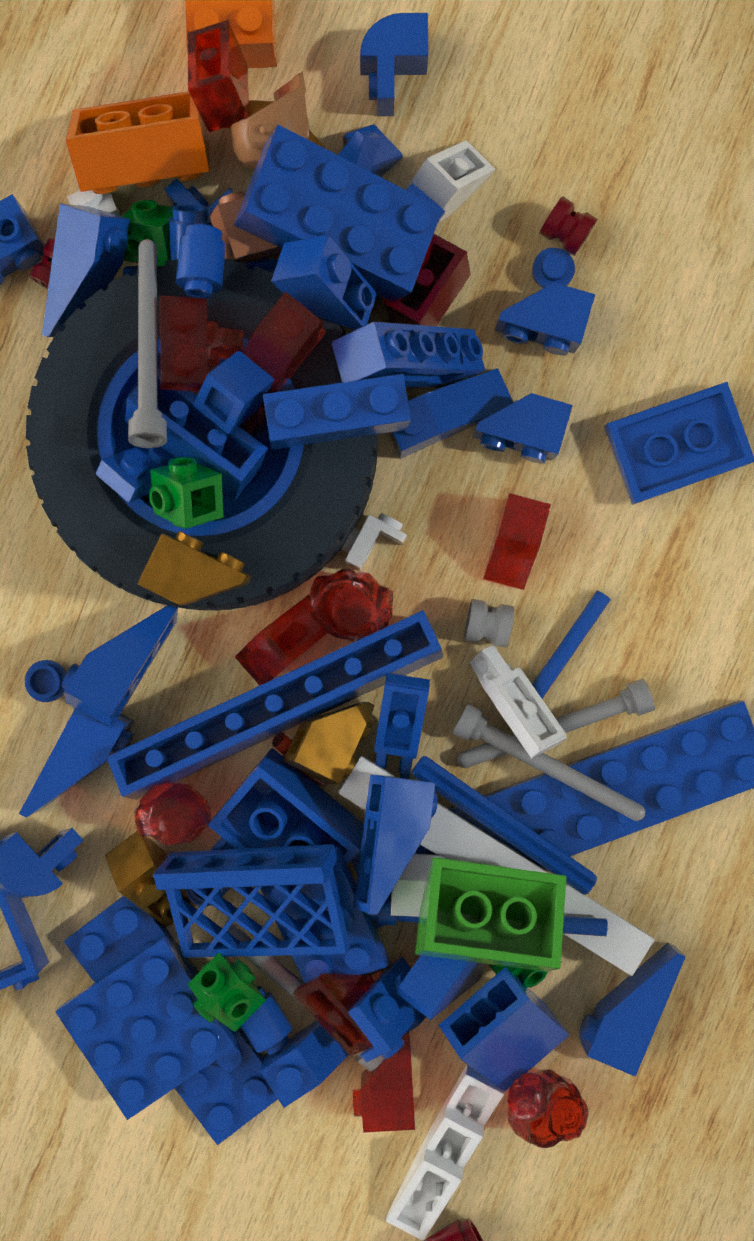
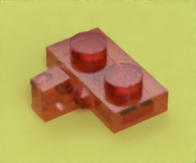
[159,296,243,391]

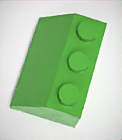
[415,857,566,972]

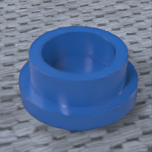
[532,247,575,288]
[25,660,67,702]

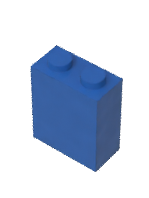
[439,967,569,1092]

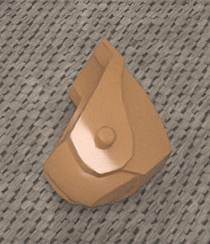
[231,72,309,170]

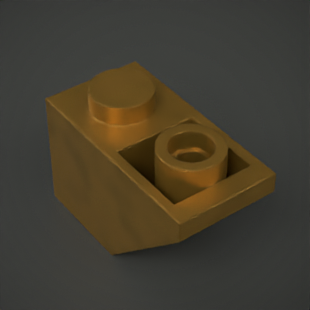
[137,530,252,605]
[283,702,375,784]
[105,830,196,927]

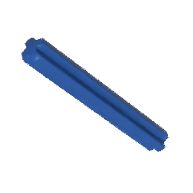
[412,756,597,895]

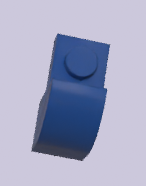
[360,13,428,116]
[0,828,84,898]

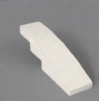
[386,1064,504,1241]

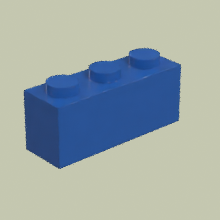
[125,367,268,501]
[263,374,411,450]

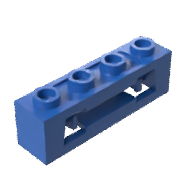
[331,322,485,387]

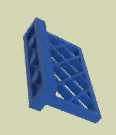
[153,844,350,958]

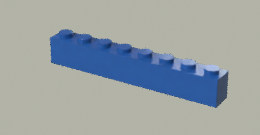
[106,610,443,800]

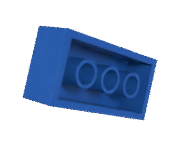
[234,125,443,303]

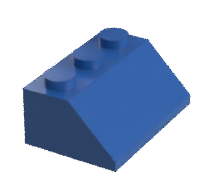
[207,748,364,864]

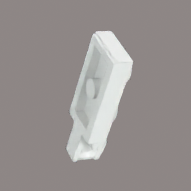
[470,645,567,759]

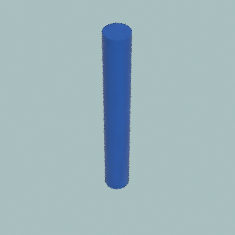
[532,590,611,699]

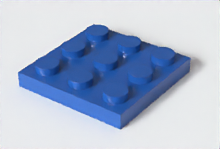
[55,935,237,1120]

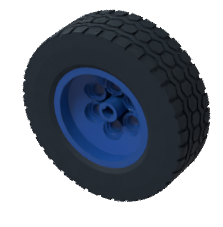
[26,259,378,611]

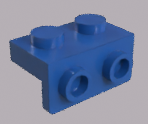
[348,957,426,1063]

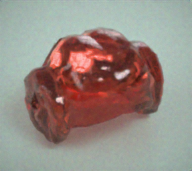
[310,569,394,641]
[134,782,212,845]
[507,1069,589,1148]

